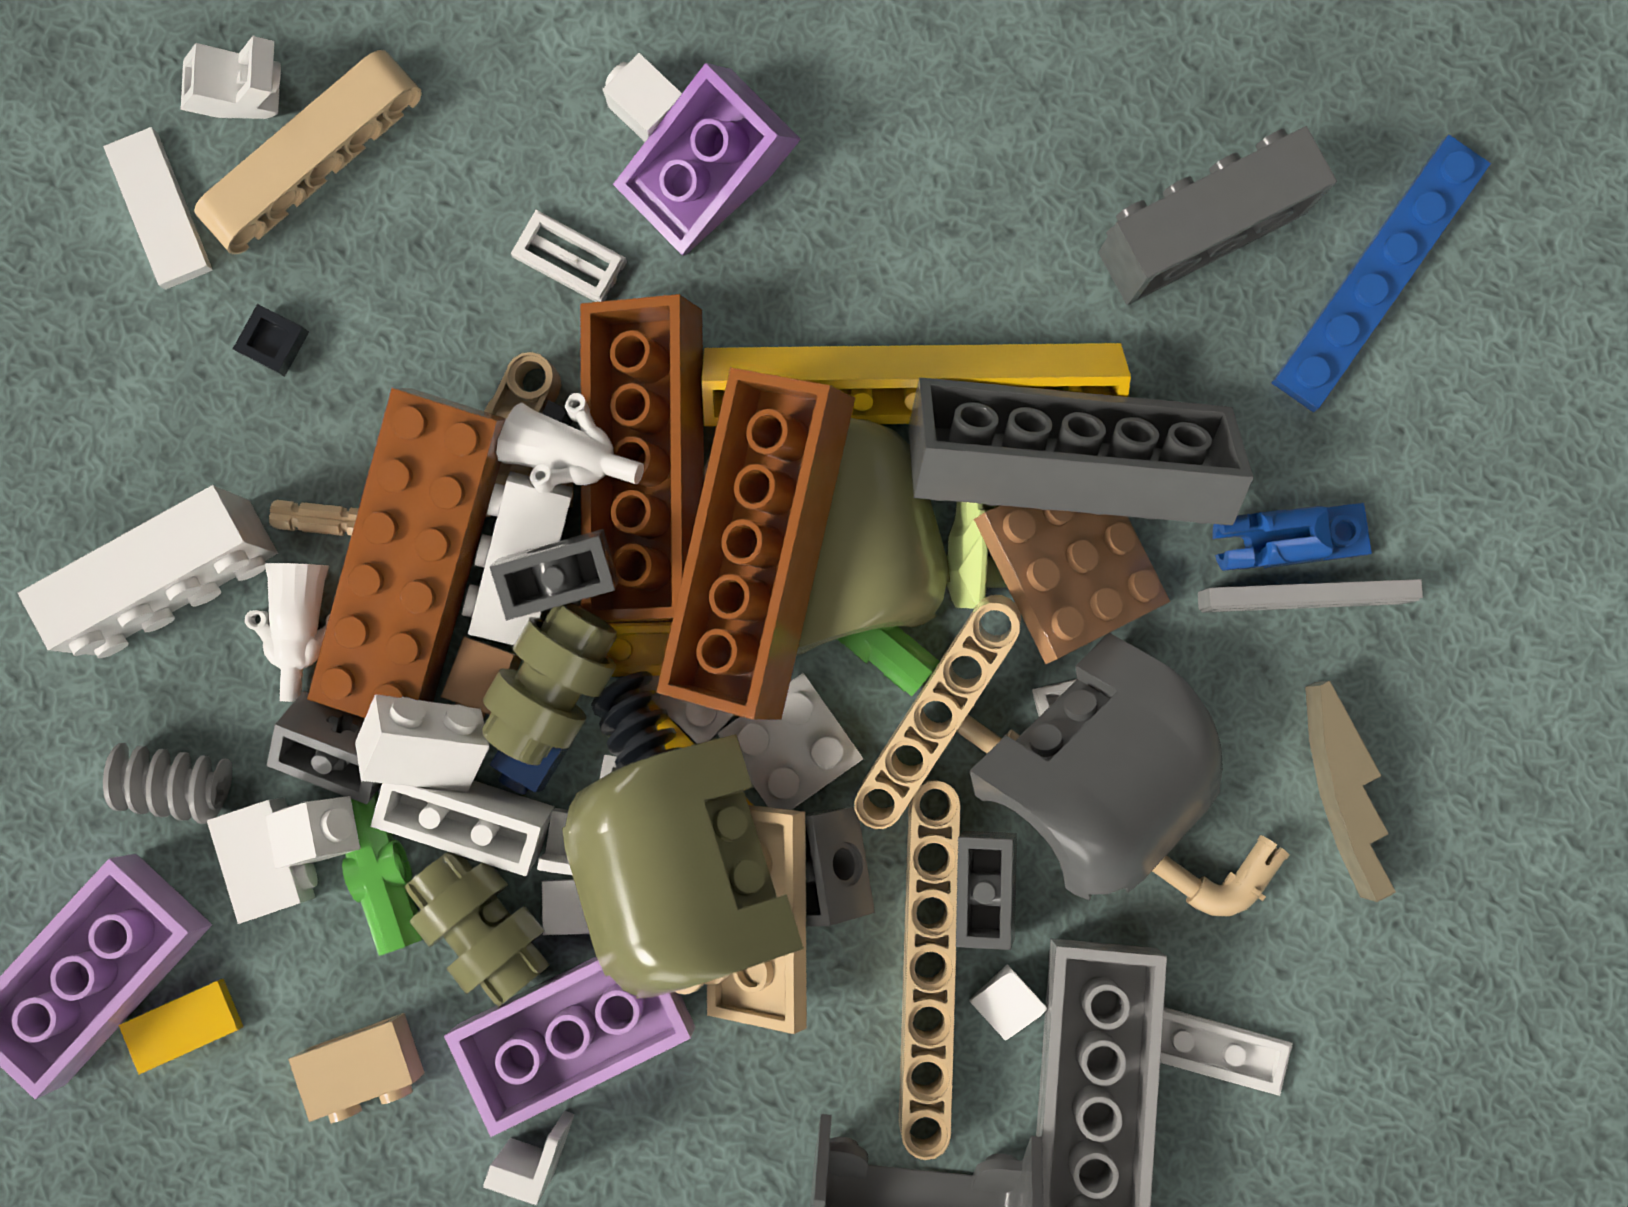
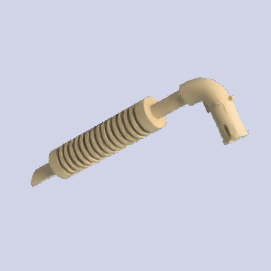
[957,714,1290,916]

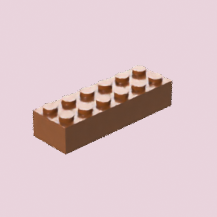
[580,294,704,623]
[656,367,855,720]
[307,388,507,718]

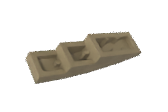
[1305,681,1396,902]

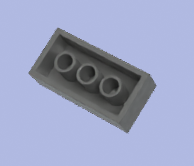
[1098,126,1337,305]

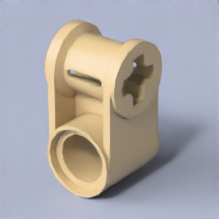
[484,352,561,418]

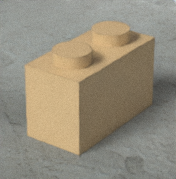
[288,1013,425,1123]

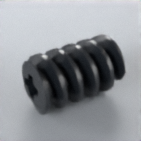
[591,671,681,769]

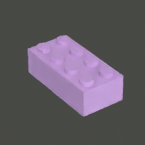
[0,854,212,1099]
[444,957,695,1137]

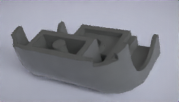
[970,633,1223,900]

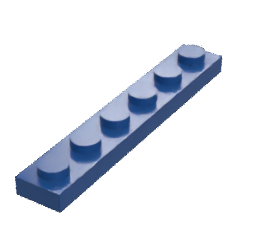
[1271,135,1491,412]

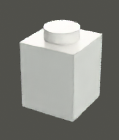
[603,53,682,142]
[265,796,360,869]

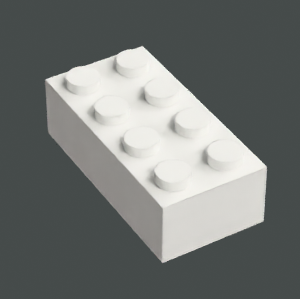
[18,485,278,658]

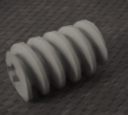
[103,743,232,824]

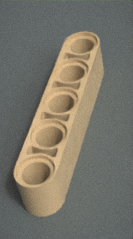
[194,50,422,254]
[854,595,1021,829]

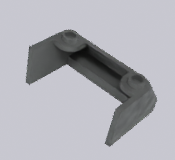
[810,1114,1044,1207]

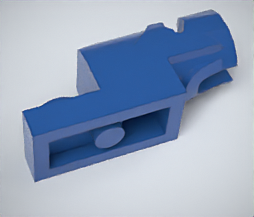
[1213,503,1372,571]

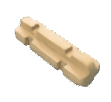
[269,500,359,536]

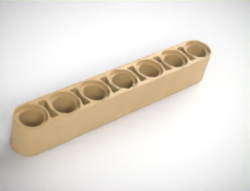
[899,779,960,1160]

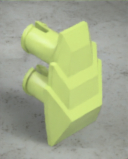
[947,502,1008,609]

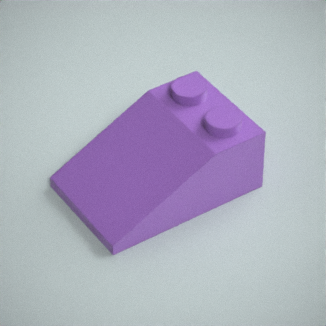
[613,63,801,255]

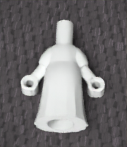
[496,393,644,493]
[245,563,330,702]

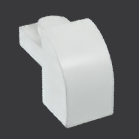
[181,36,281,119]

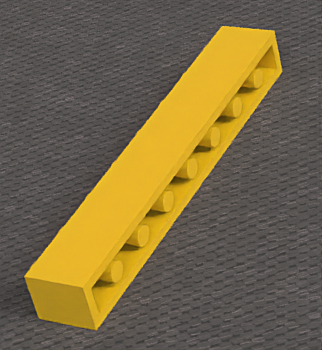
[702,343,1131,426]

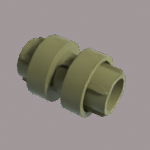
[482,603,617,765]
[404,852,550,1007]

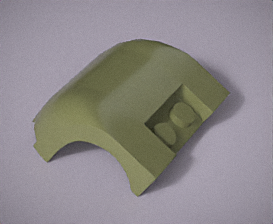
[796,418,950,656]
[562,734,804,999]

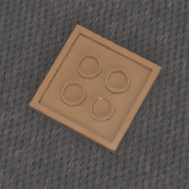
[974,505,1171,664]

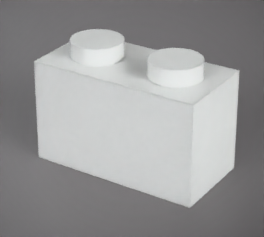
[355,694,489,793]
[207,798,318,924]

